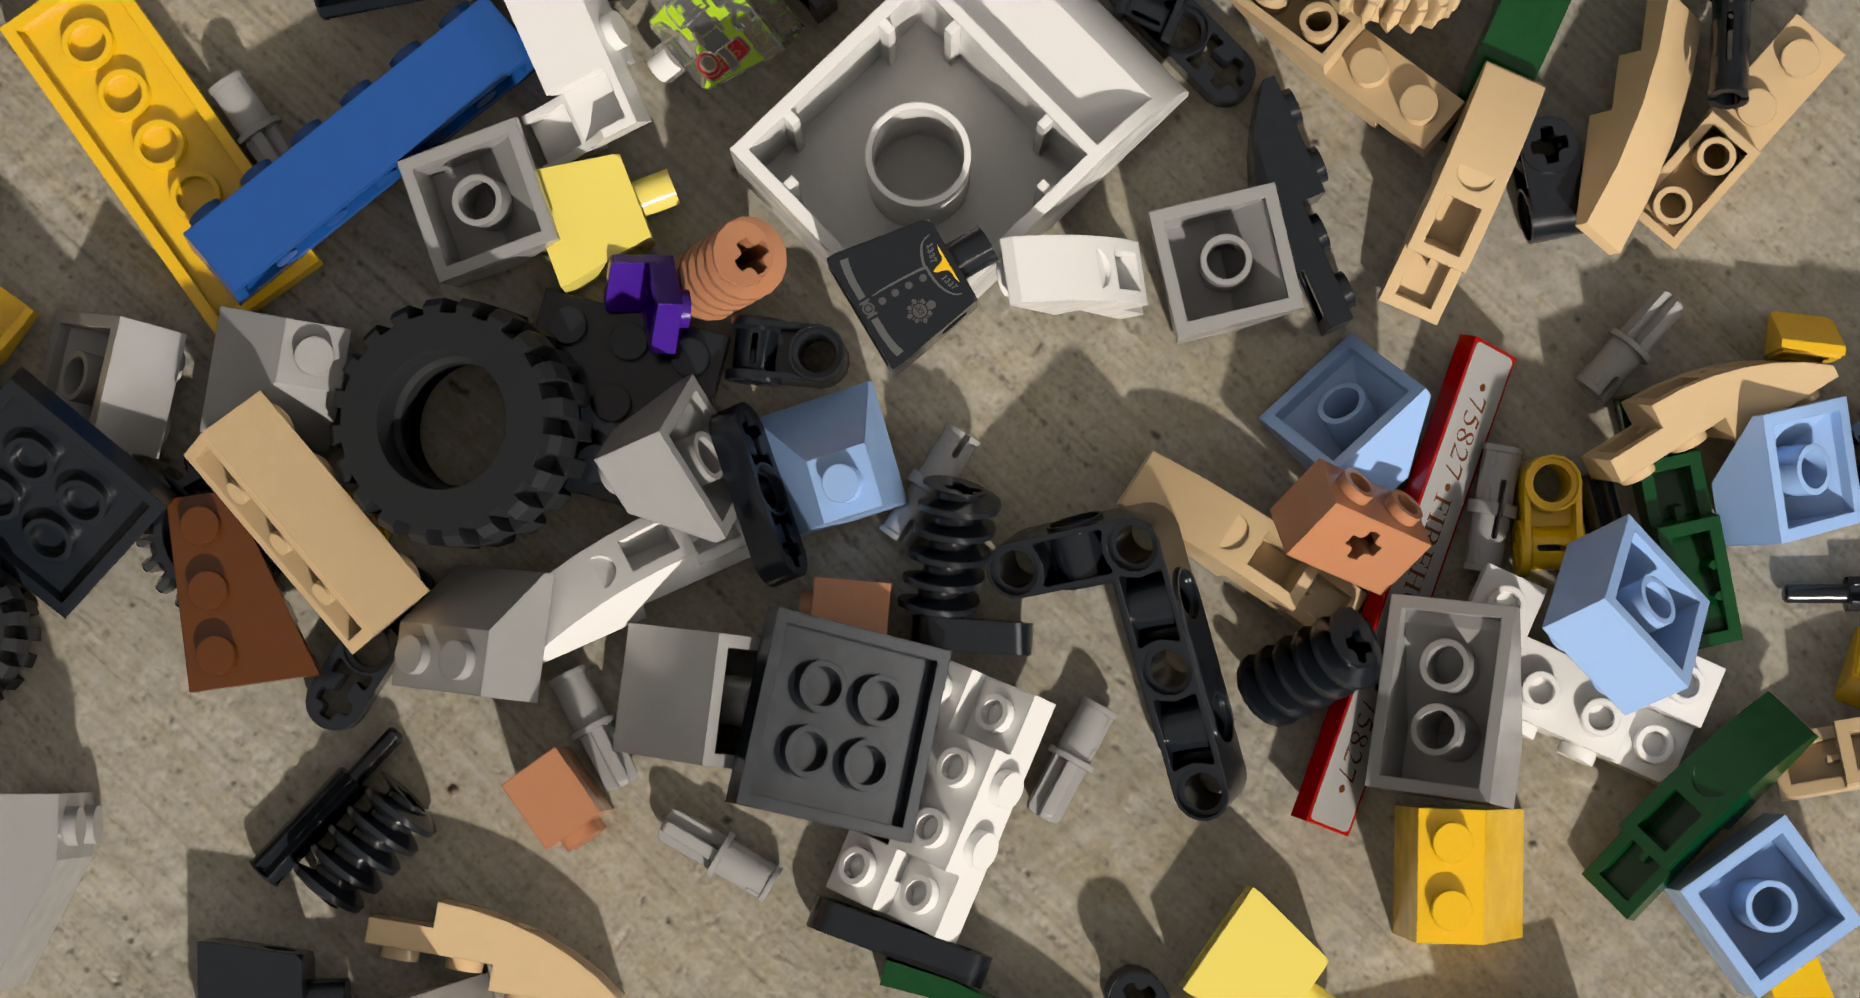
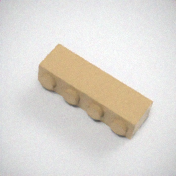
[184,390,430,655]

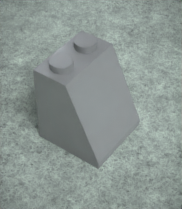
[612,623,761,769]

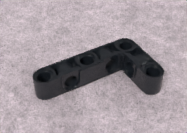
[986,502,1247,821]

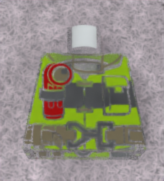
[646,0,805,90]

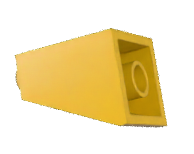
[1392,805,1524,945]

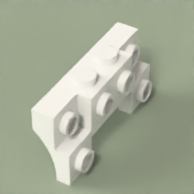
[469,0,652,168]
[1467,563,1726,785]
[826,660,1056,944]

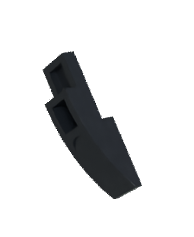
[1247,75,1356,336]

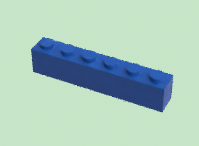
[183,0,535,306]

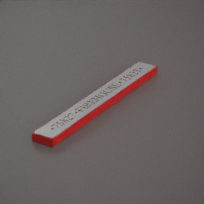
[1291,334,1516,837]

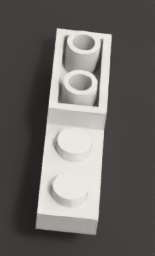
[996,235,1148,319]
[543,517,751,663]

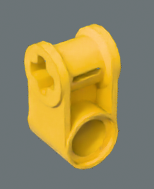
[1511,454,1586,577]

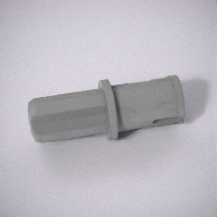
[208,70,292,162]
[1574,288,1683,405]
[548,664,638,792]
[1027,696,1118,823]
[658,807,784,903]

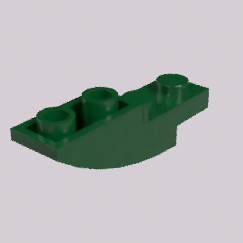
[1582,691,1819,921]

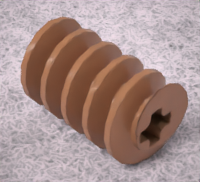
[675,216,787,321]

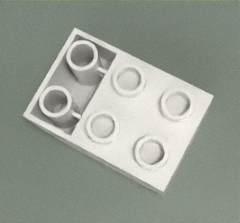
[730,0,1189,299]

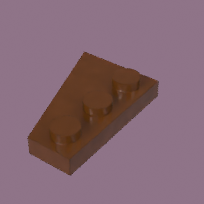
[167,492,324,693]

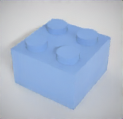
[1542,514,1710,715]
[1664,813,1860,998]

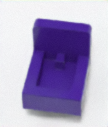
[603,254,691,354]

